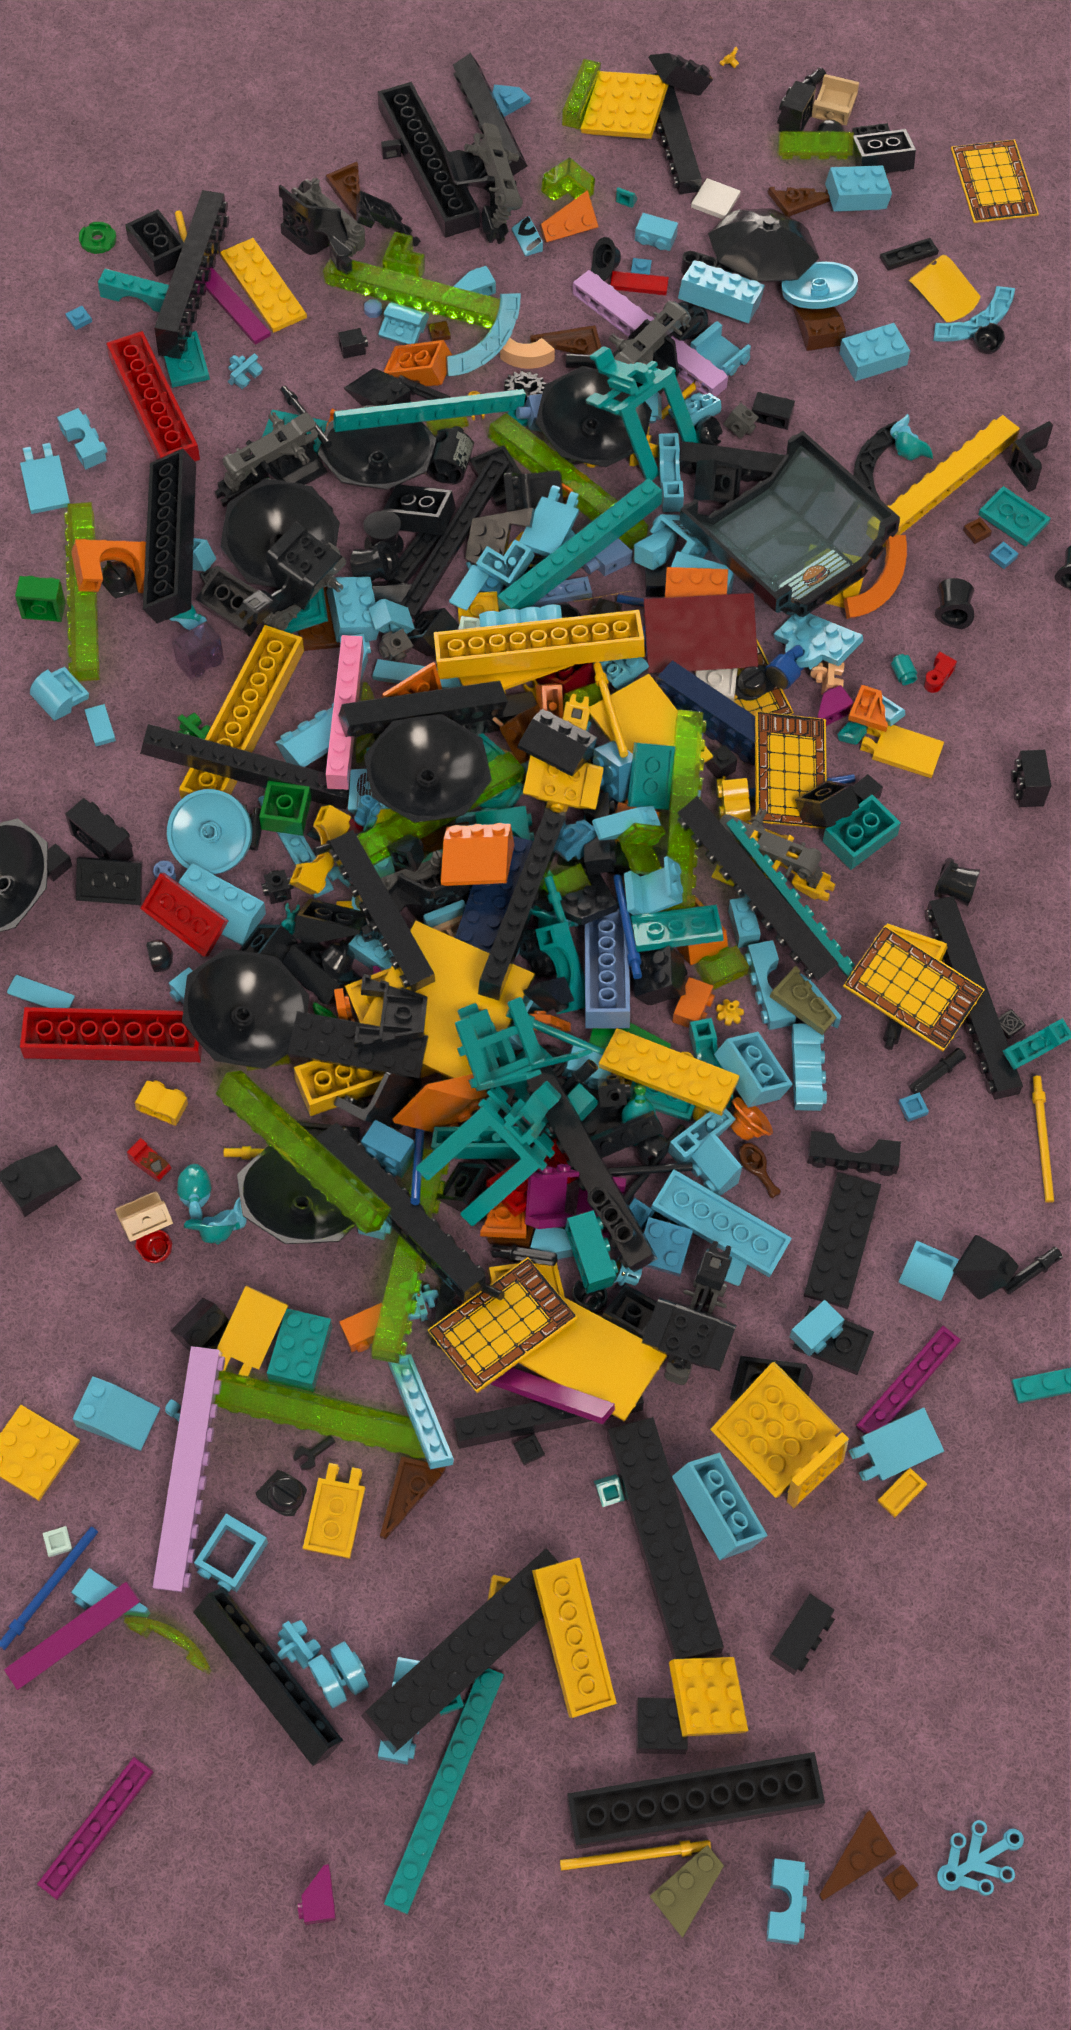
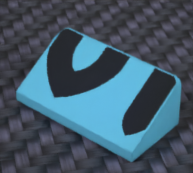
[511,216,543,256]

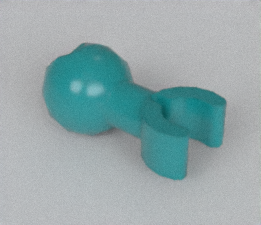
[281,903,300,935]

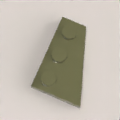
[770,966,837,1035]
[650,1845,724,1938]

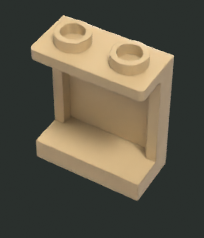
[812,74,859,126]
[115,1191,173,1242]

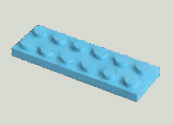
[651,1169,792,1277]

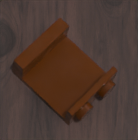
[499,704,541,765]

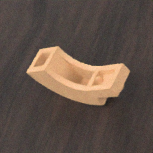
[500,338,555,369]

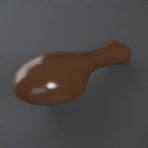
[739,1143,781,1198]

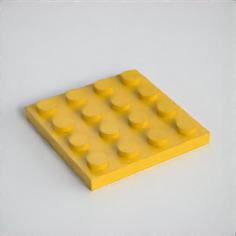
[580,71,669,139]
[710,1362,841,1498]

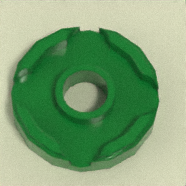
[79,222,116,254]

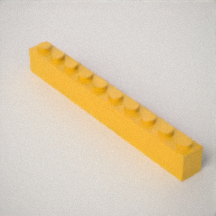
[867,415,1020,547]

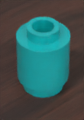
[891,654,917,686]

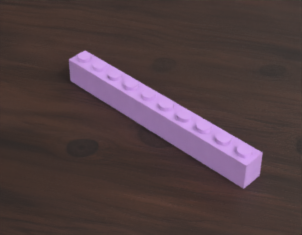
[573,270,728,397]
[153,1346,225,1593]

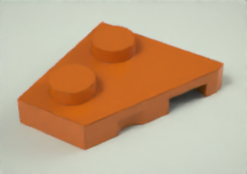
[848,685,888,732]
[334,988,353,1021]
[529,1011,571,1032]

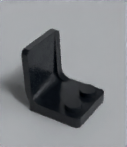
[1008,421,1053,492]
[504,471,564,512]
[334,1072,414,1127]

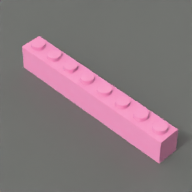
[326,635,364,790]

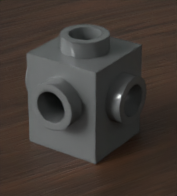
[723,403,759,439]
[378,628,413,662]

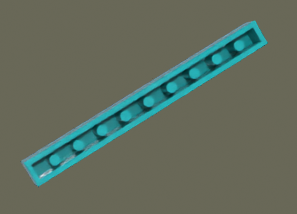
[497,478,662,611]

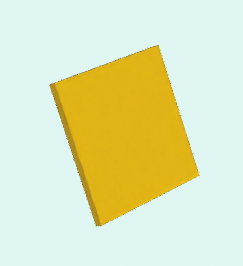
[362,921,535,1079]

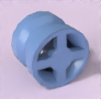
[153,860,176,881]

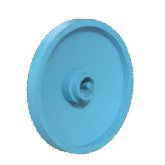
[782,262,858,309]
[167,789,252,875]

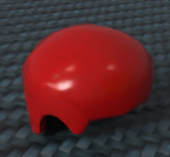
[135,1229,172,1264]

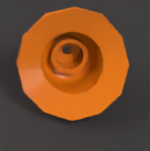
[730,1097,773,1141]

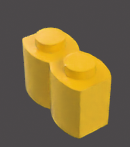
[717,778,751,821]
[135,1081,188,1126]

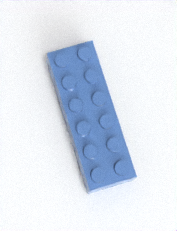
[585,909,630,1028]

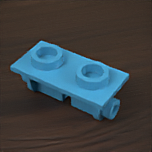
[354,795,382,831]

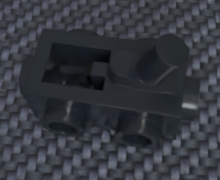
[520,928,556,978]

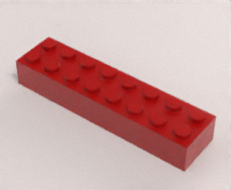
[106,331,200,461]
[20,1007,202,1063]

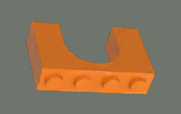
[71,539,146,593]

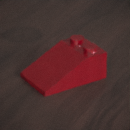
[535,663,596,702]

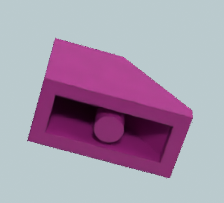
[817,685,854,726]
[298,1864,336,1925]

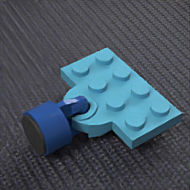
[766,613,864,689]

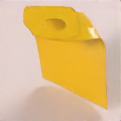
[908,254,980,322]

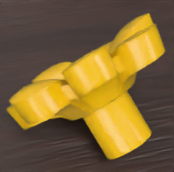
[719,47,739,68]
[715,999,744,1026]

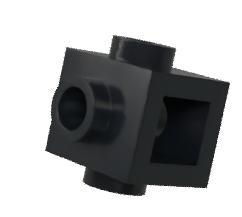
[261,870,294,904]
[597,1075,631,1109]

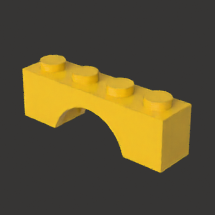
[289,805,351,895]

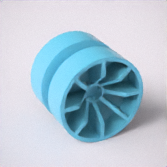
[307,1641,369,1709]

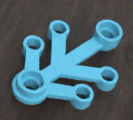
[937,1820,1024,1896]

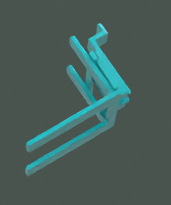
[586,346,700,481]
[455,997,593,1091]
[416,1081,561,1226]

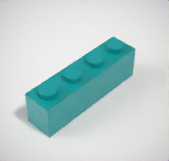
[431,1127,527,1159]

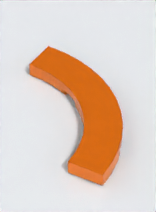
[843,535,907,619]

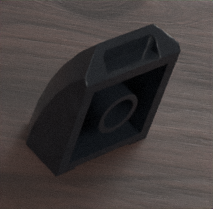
[602,1284,657,1339]

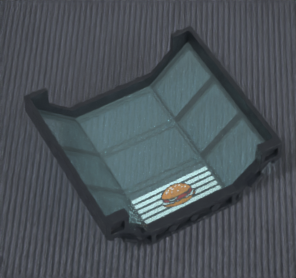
[680,431,900,617]

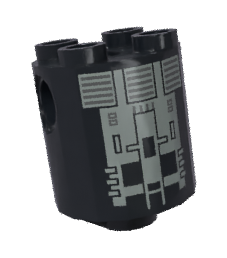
[427,426,474,485]

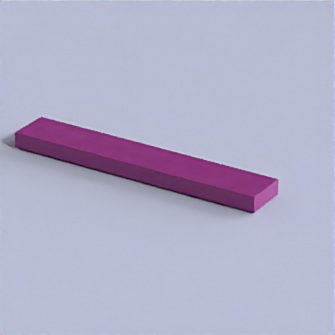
[206,268,271,345]
[856,1326,961,1435]
[490,1368,615,1424]
[4,1582,141,1690]
[37,1757,154,1901]

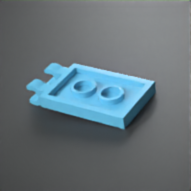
[20,443,70,514]
[519,485,579,556]
[849,1408,944,1481]

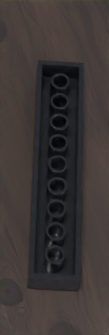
[378,82,480,238]
[154,190,229,359]
[143,448,196,624]
[677,796,839,982]
[607,1417,724,1659]
[361,1548,559,1755]
[567,1752,825,1850]

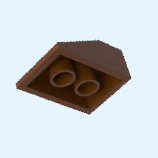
[793,305,846,351]

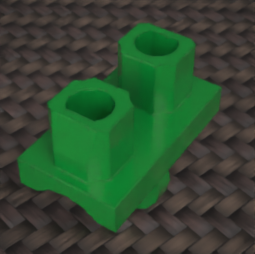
[178,713,211,739]

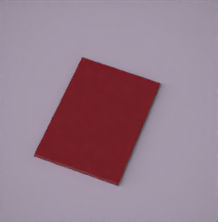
[643,593,758,674]

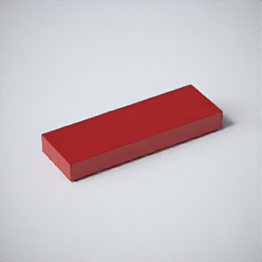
[611,271,669,296]

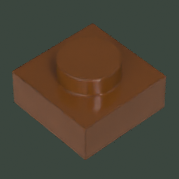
[428,321,451,341]
[963,517,992,544]
[882,1864,919,1901]

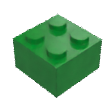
[15,576,66,622]
[259,781,311,836]

